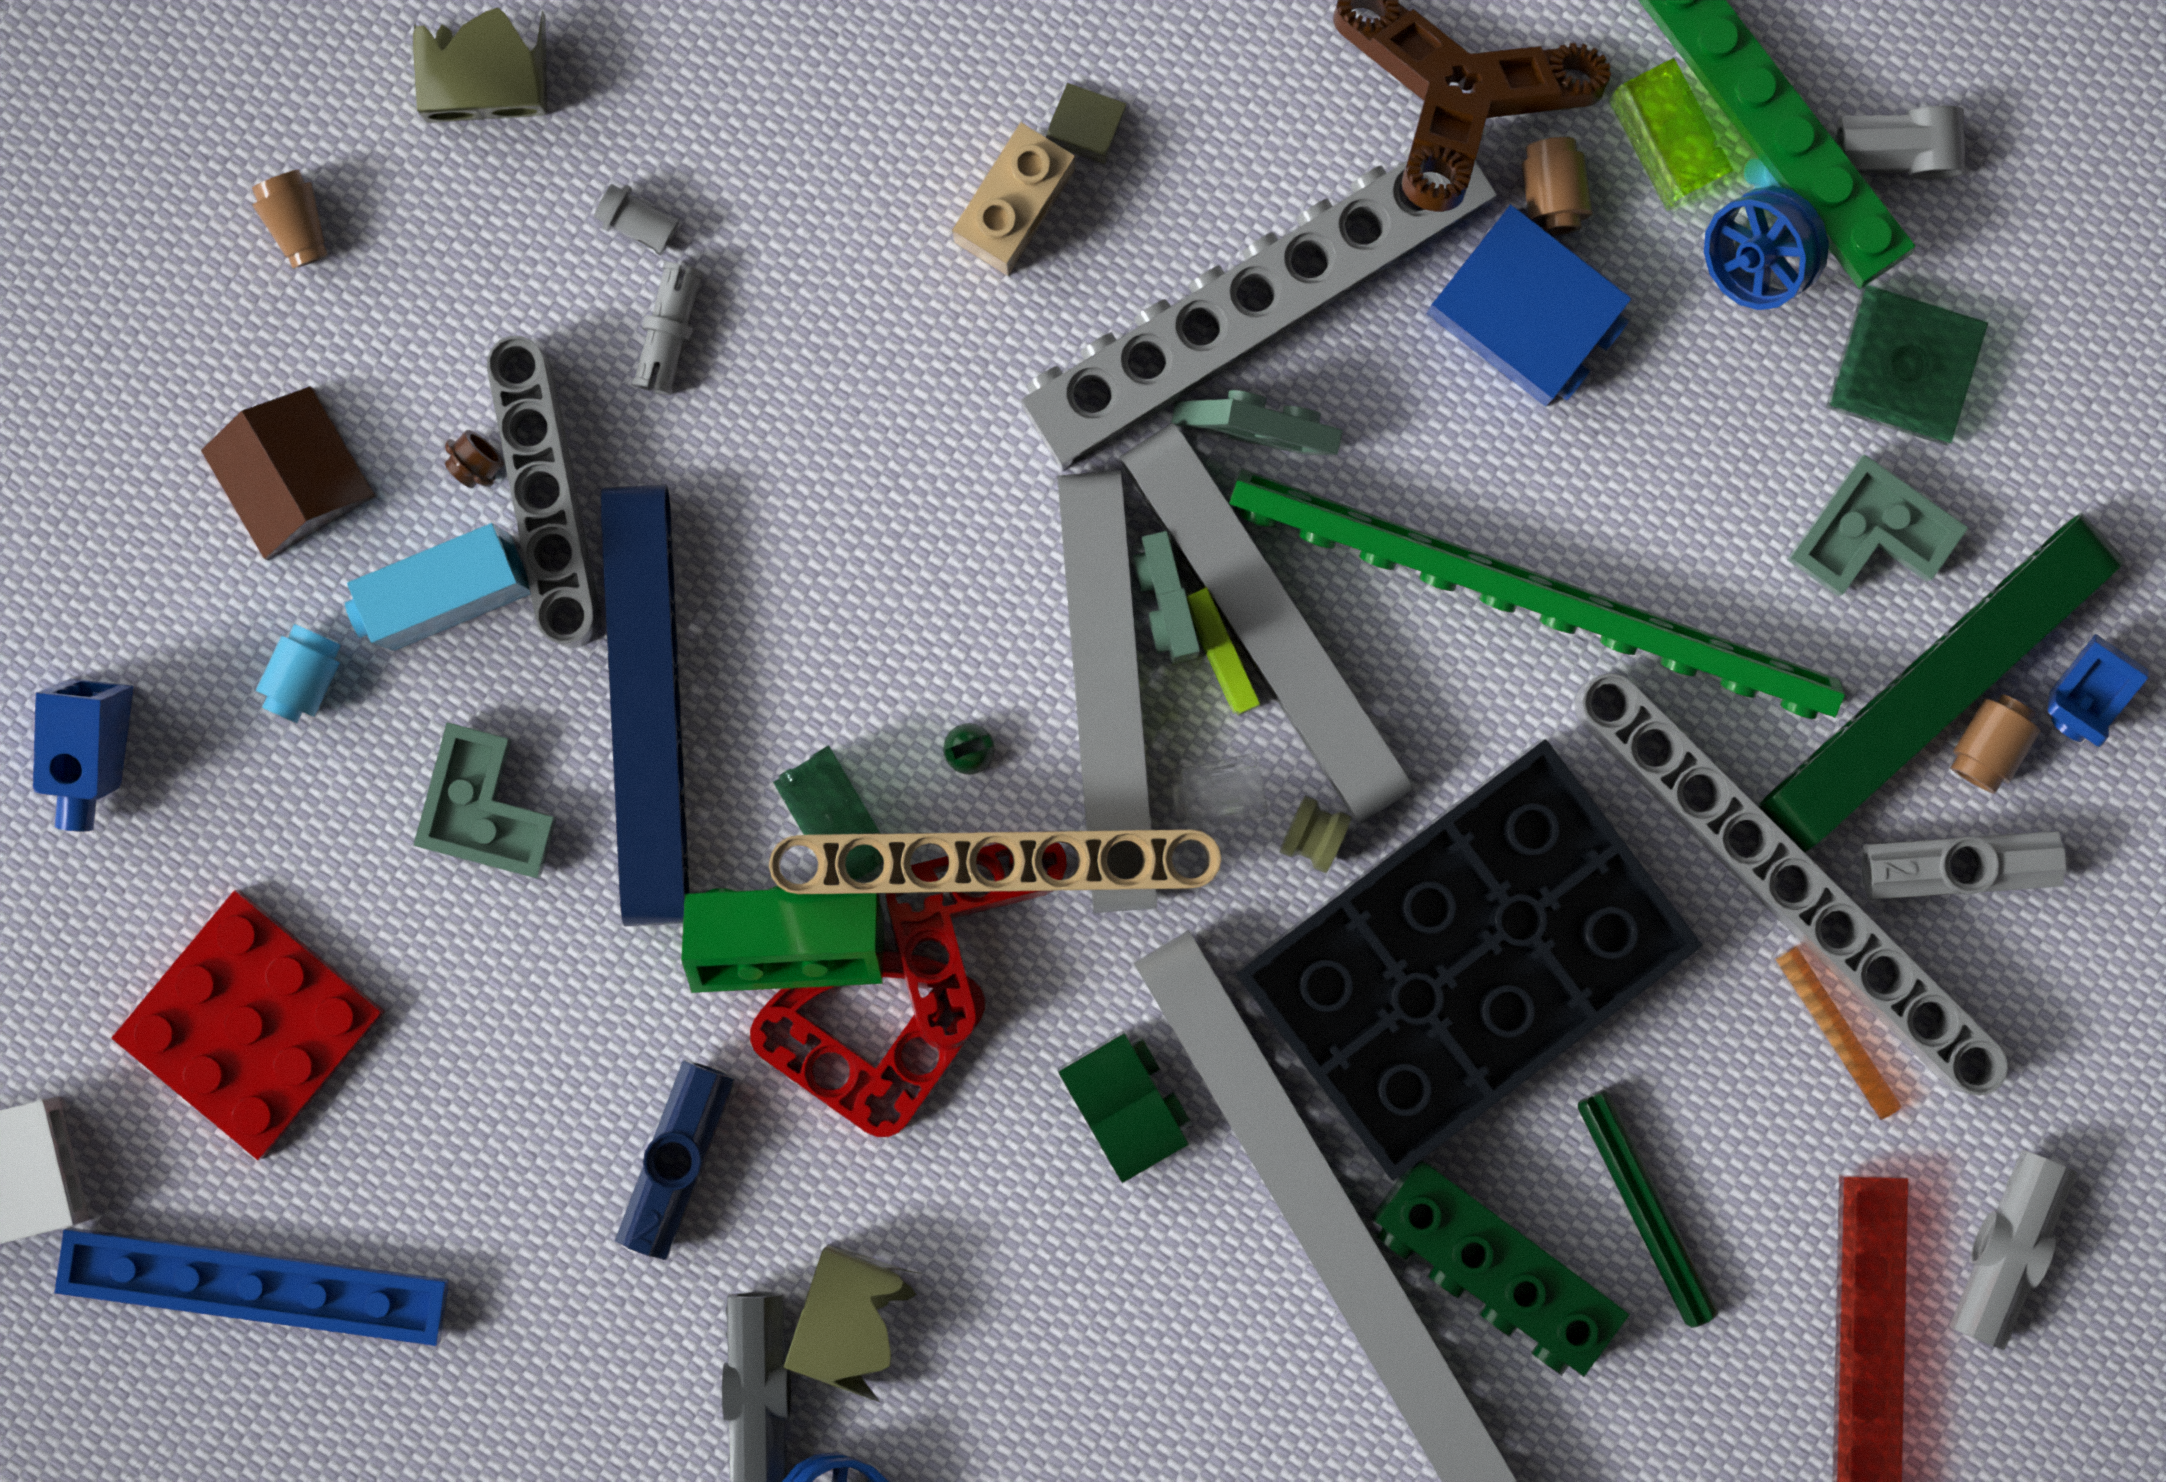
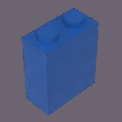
[1426,204,1632,407]

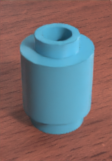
[255,624,341,723]

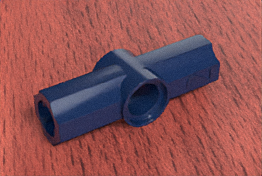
[615,1059,736,1261]

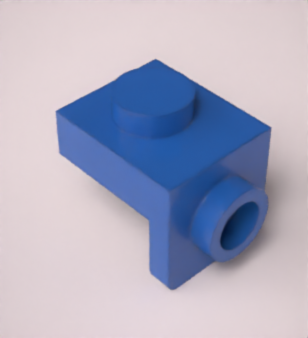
[2047,634,2149,747]

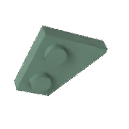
[1171,390,1343,455]

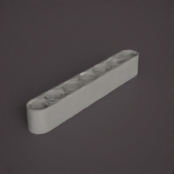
[1119,423,1413,825]
[1057,470,1157,913]

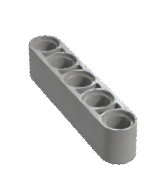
[487,336,601,648]

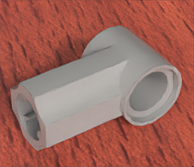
[1835,106,1966,180]

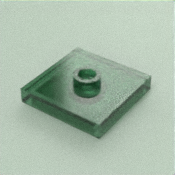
[1825,285,1989,446]

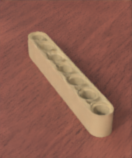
[769,830,1221,894]

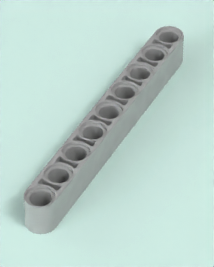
[1574,673,2008,1096]

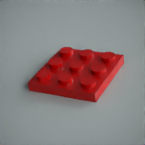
[111,890,386,1160]

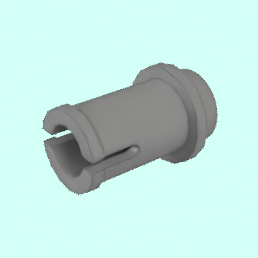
[594,184,680,256]

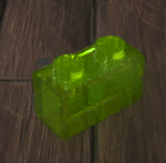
[1609,58,1734,212]

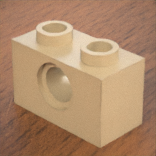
[952,122,1075,276]

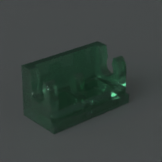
[773,745,884,881]

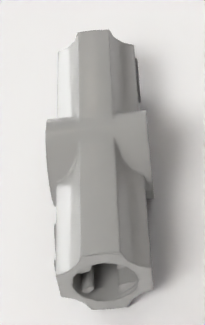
[1861,831,2067,900]
[1949,1150,2077,1351]

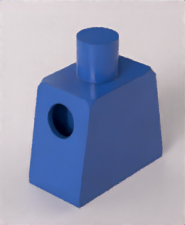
[33,678,134,832]

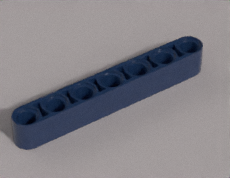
[601,484,690,927]

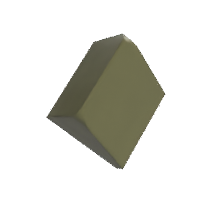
[1046,83,1127,164]

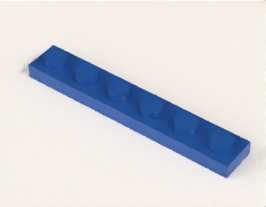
[54,1227,449,1346]

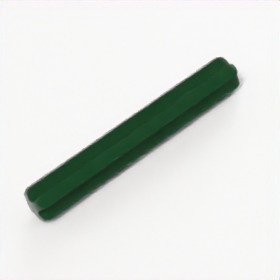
[1578,1090,1718,1328]

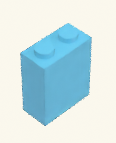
[345,523,531,651]

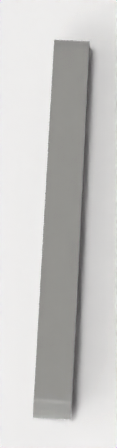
[1134,931,1517,1482]

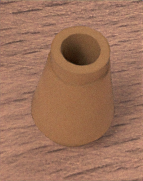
[252,169,328,269]

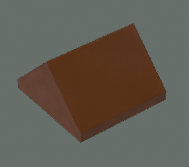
[201,386,376,560]

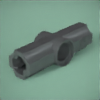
[722,1292,791,1482]

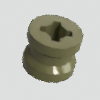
[1279,795,1352,874]

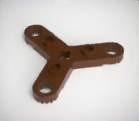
[1333,0,1612,212]

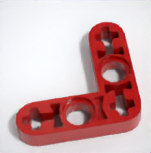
[885,842,1067,1050]

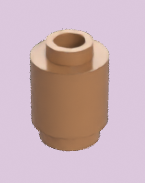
[1521,137,1593,236]
[1950,694,2041,794]

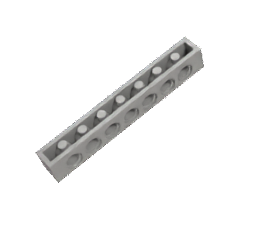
[1021,146,1497,471]

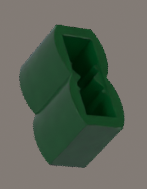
[1057,1030,1193,1183]

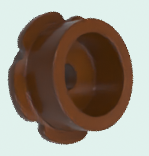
[445,430,504,488]

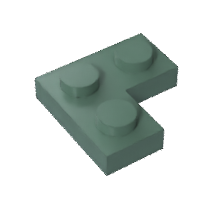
[1786,454,1968,596]
[1132,531,1200,665]
[413,722,557,879]

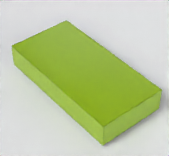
[1186,588,1260,716]

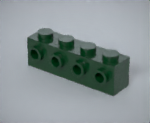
[1371,1160,1630,1377]

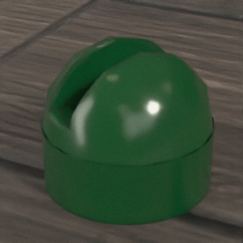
[943,723,995,775]

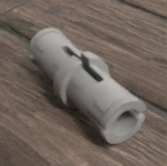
[632,262,704,396]

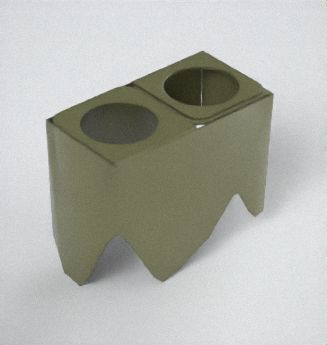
[413,7,547,123]
[784,1244,922,1402]

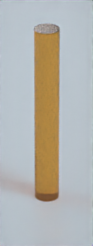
[1775,945,1902,1120]

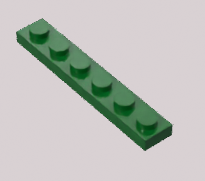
[1638,0,1916,289]

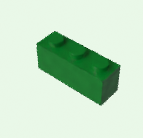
[681,886,884,993]

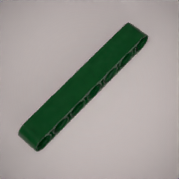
[1758,512,2126,853]

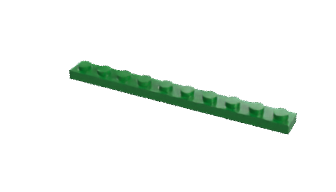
[1229,468,1845,719]

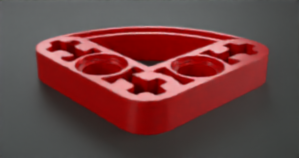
[750,951,986,1137]

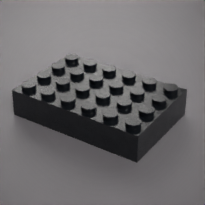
[1233,739,1703,1181]

